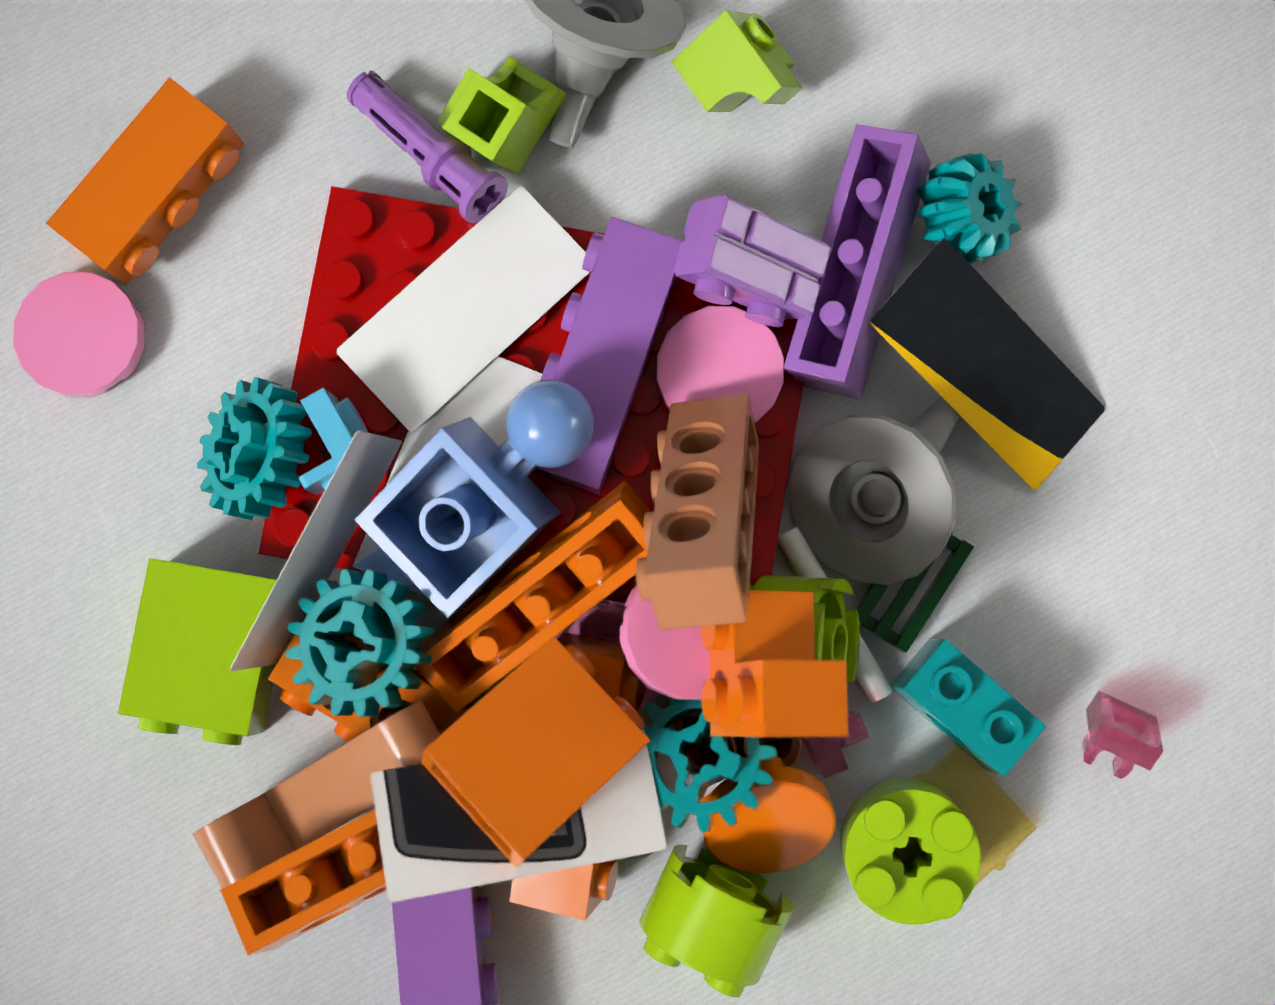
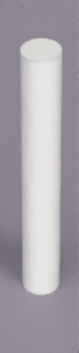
[777,526,893,703]

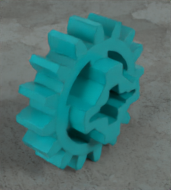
[197,377,312,520]
[285,569,434,717]
[643,696,777,832]

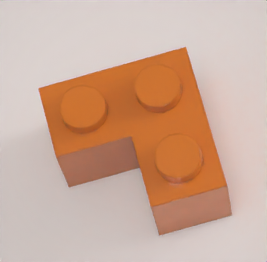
[701,590,848,737]

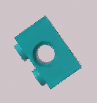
[890,639,1047,777]

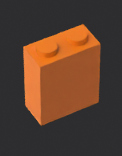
[421,636,650,868]

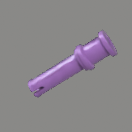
[347,70,508,223]

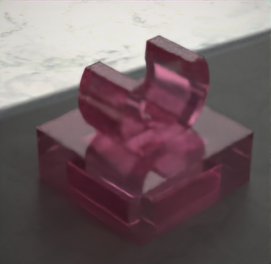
[1082,690,1164,779]
[802,710,869,779]

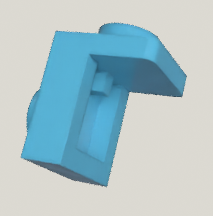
[299,387,367,495]

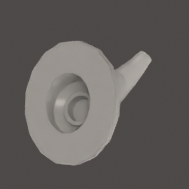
[525,0,686,148]
[789,396,960,585]

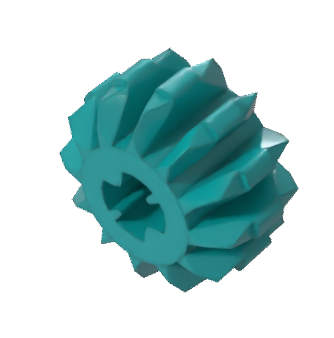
[915,153,1023,264]

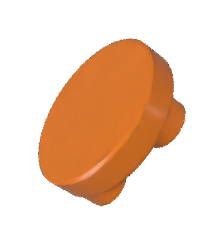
[701,756,836,874]

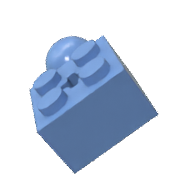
[355,380,594,618]

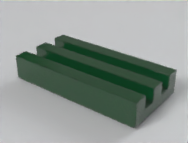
[855,532,974,653]

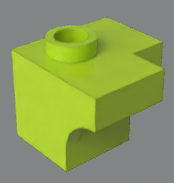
[671,10,803,112]
[436,56,567,174]

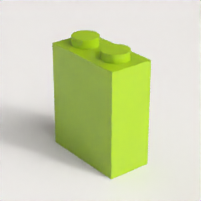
[118,558,277,745]

